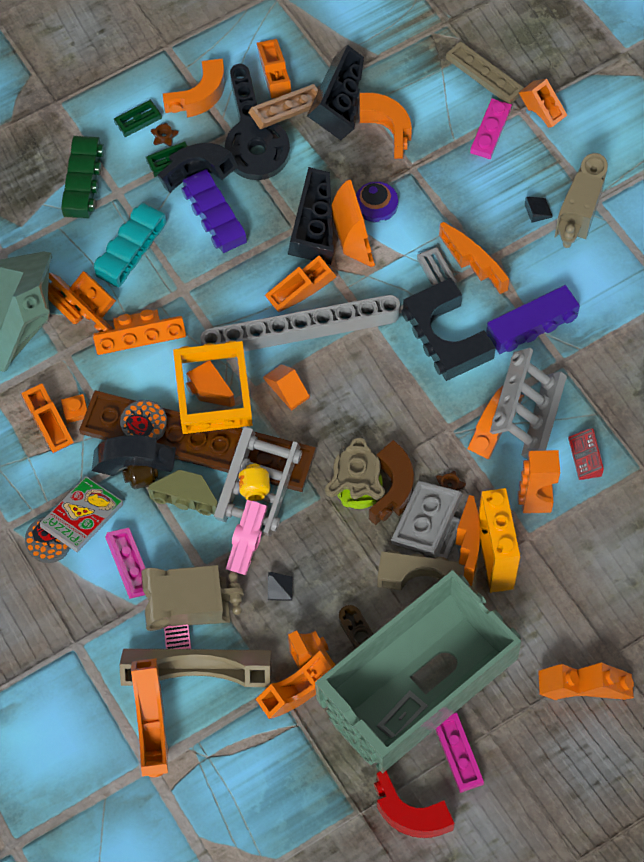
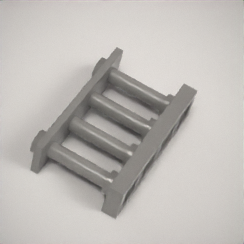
[490,348,567,459]
[214,426,302,536]

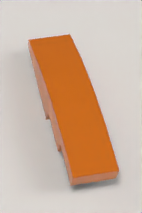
[439,222,509,294]
[456,495,480,586]

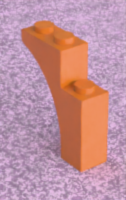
[131,658,168,777]

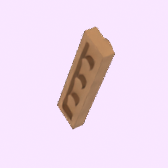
[248,84,318,129]

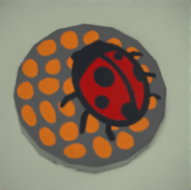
[120,400,167,440]
[25,517,71,563]

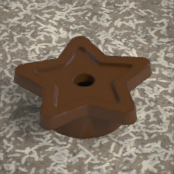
[151,123,178,146]
[436,471,466,491]

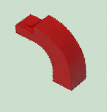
[374,771,455,838]

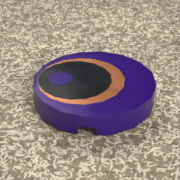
[356,182,398,222]

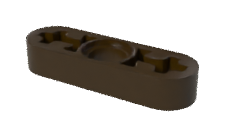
[339,605,373,649]

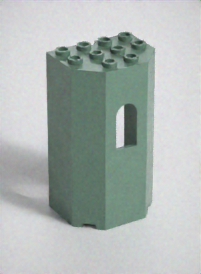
[315,570,521,773]

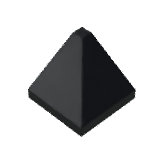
[268,572,293,601]

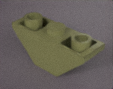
[148,470,218,516]

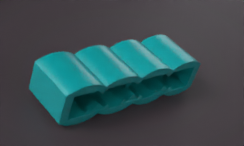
[94,203,166,288]

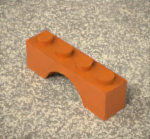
[518,450,560,513]

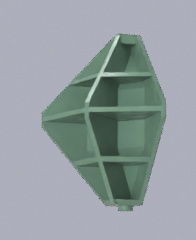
[0,251,52,372]

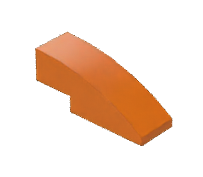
[257,39,292,99]
[265,256,337,312]
[21,383,74,453]

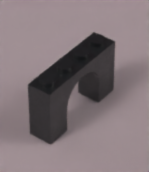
[401,278,496,381]

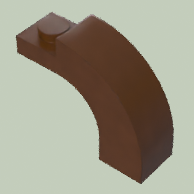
[369,440,414,525]

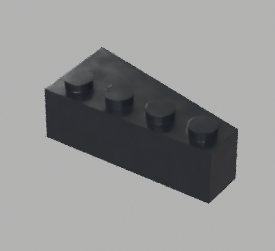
[307,45,364,140]
[288,167,334,265]

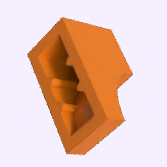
[518,79,567,128]
[288,630,329,670]

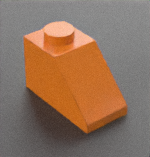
[185,360,235,407]

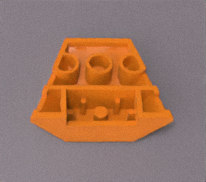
[332,180,375,267]

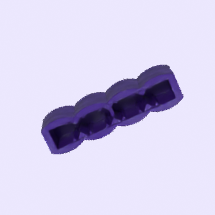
[181,169,247,253]

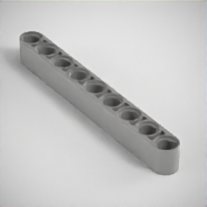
[201,295,400,352]

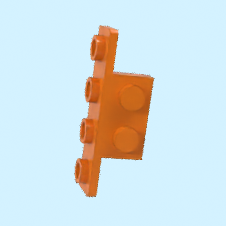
[49,271,116,332]
[93,309,186,355]

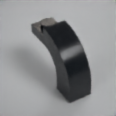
[157,143,238,193]
[92,436,176,476]

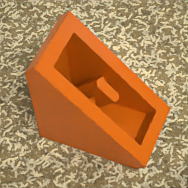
[263,364,310,411]

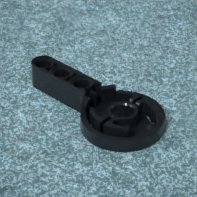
[225,64,290,180]

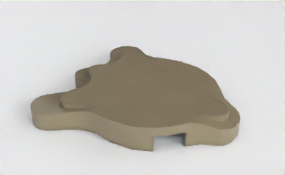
[325,438,385,500]

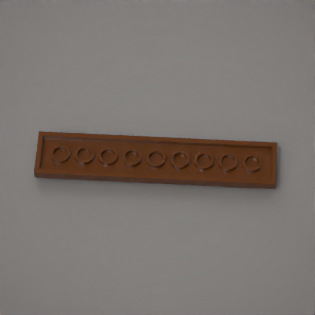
[79,390,316,492]

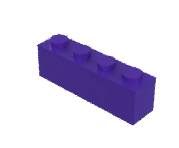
[486,285,580,354]

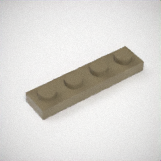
[446,41,524,104]

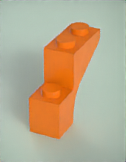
[538,662,634,700]

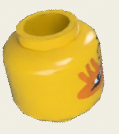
[238,464,270,501]

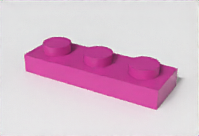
[470,99,512,159]
[105,528,145,599]
[435,713,484,793]

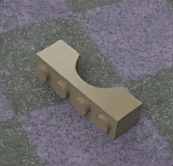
[377,550,478,592]

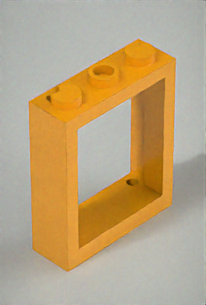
[173,341,253,434]
[478,488,520,593]

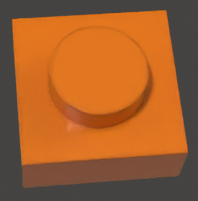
[61,394,87,423]

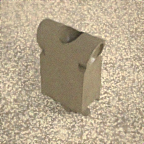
[554,153,608,248]
[141,565,244,631]

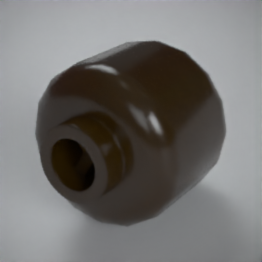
[122,465,158,489]

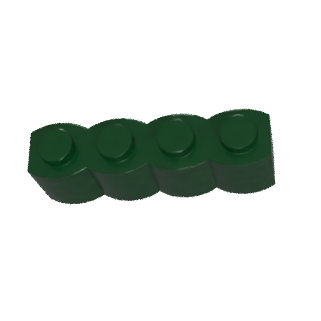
[61,136,104,219]

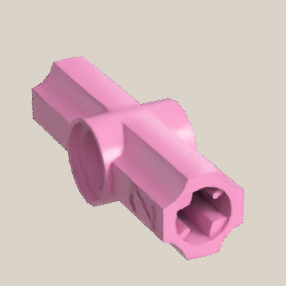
[226,500,268,575]

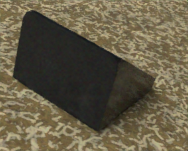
[525,197,553,223]

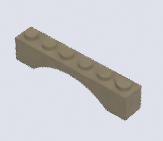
[119,649,272,687]

